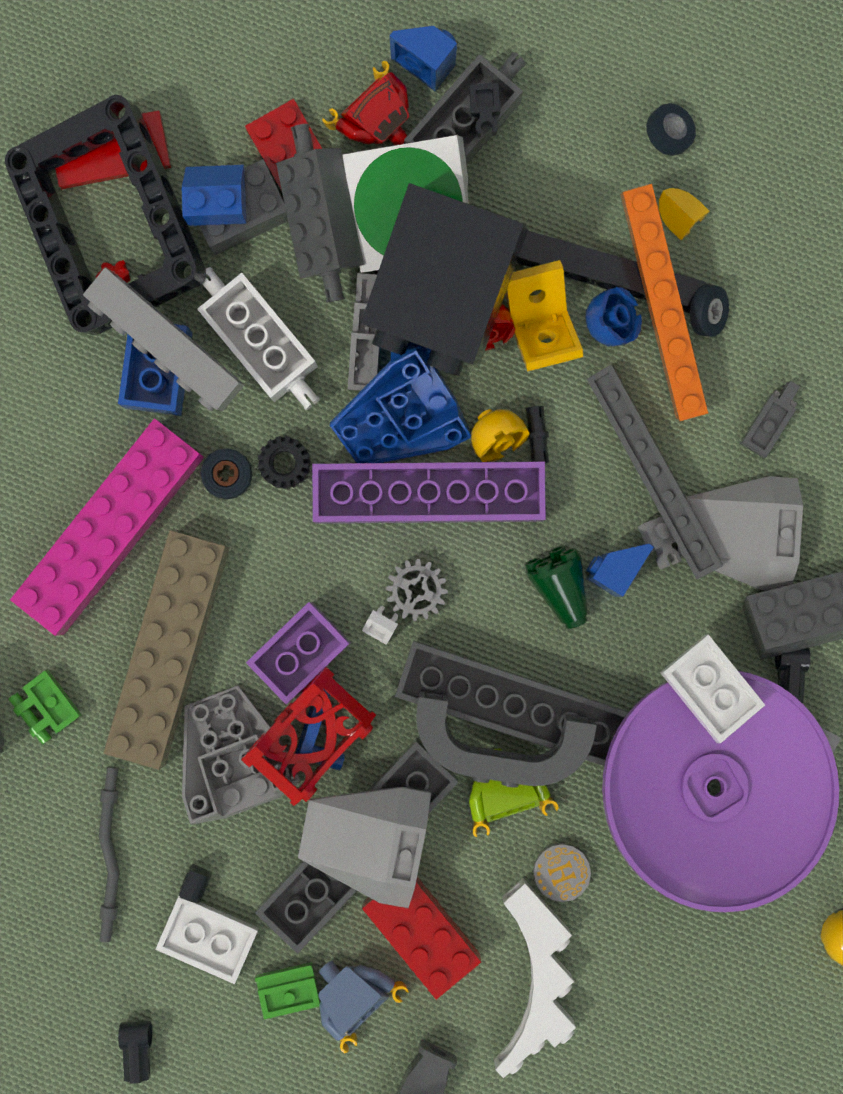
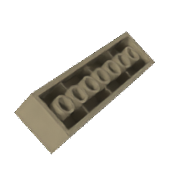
[103,530,230,770]

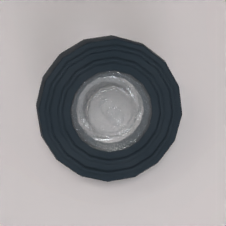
[646,103,696,156]

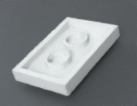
[660,634,765,743]
[155,896,259,984]

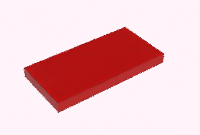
[55,110,171,190]

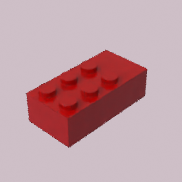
[362,876,481,1000]

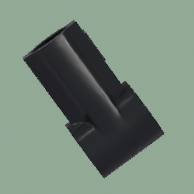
[775,648,810,703]
[118,1021,153,1084]

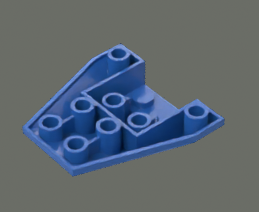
[330,348,471,463]

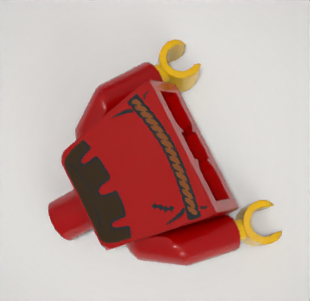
[322,61,410,146]

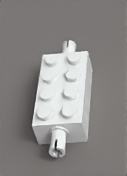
[197,267,320,410]

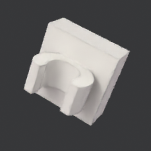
[362,606,398,645]

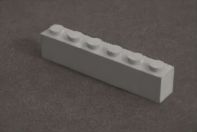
[83,268,245,411]

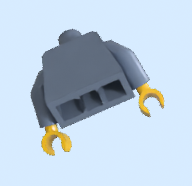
[318,961,409,1053]

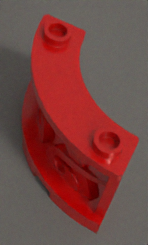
[241,667,376,806]

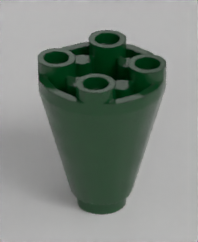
[524,546,588,629]

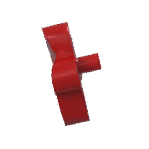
[96,260,131,283]

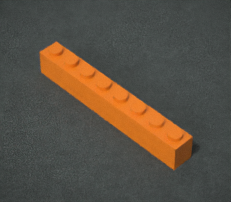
[620,184,708,421]

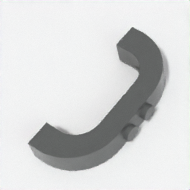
[416,691,596,788]

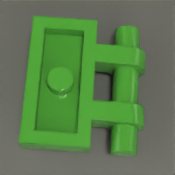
[8,670,82,745]

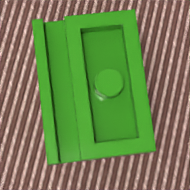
[255,962,321,1019]

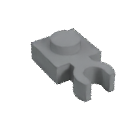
[638,517,681,570]

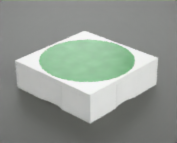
[343,135,469,273]

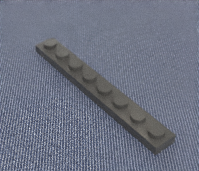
[587,364,724,580]

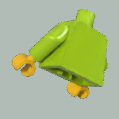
[469,748,559,837]

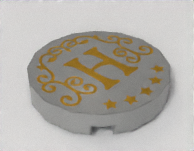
[533,842,591,902]

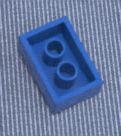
[118,324,193,416]

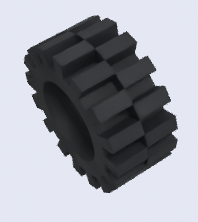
[257,436,311,489]

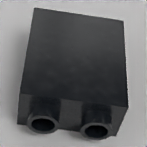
[361,183,528,376]

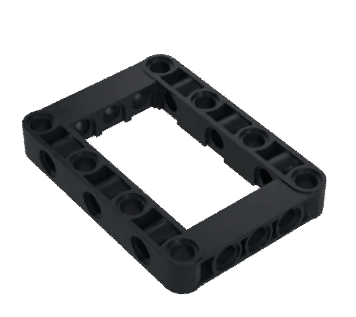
[5,95,206,335]

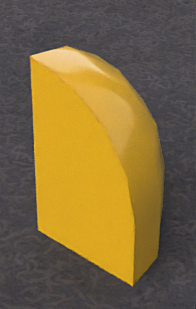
[659,188,710,240]

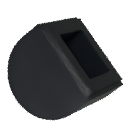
[179,864,212,903]

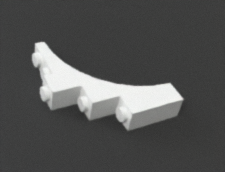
[494,878,576,1078]

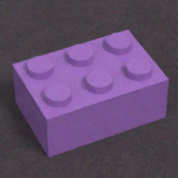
[246,602,351,705]

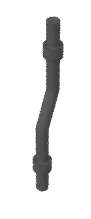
[98,766,120,942]

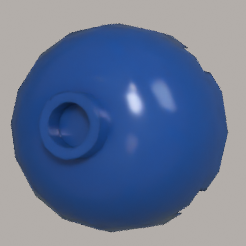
[585,287,642,346]

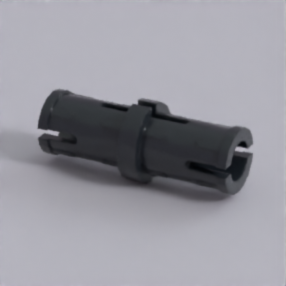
[525,406,550,464]

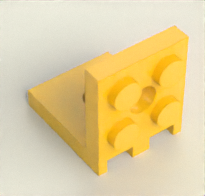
[506,260,583,372]

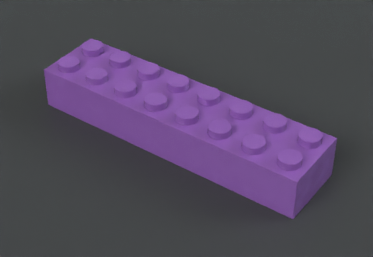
[312,462,546,524]

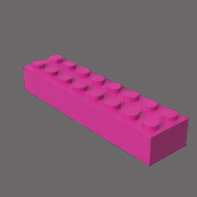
[10,418,205,636]

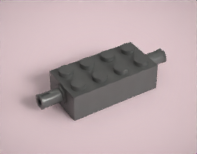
[404,52,526,165]
[276,124,364,303]

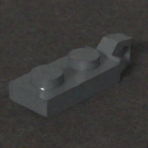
[740,381,800,459]

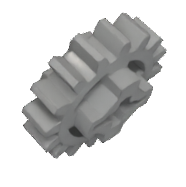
[386,559,448,621]

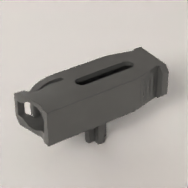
[395,1040,457,1094]

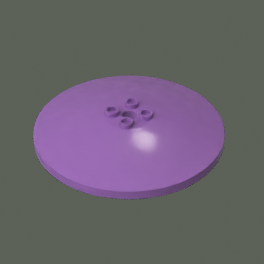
[602,671,839,912]

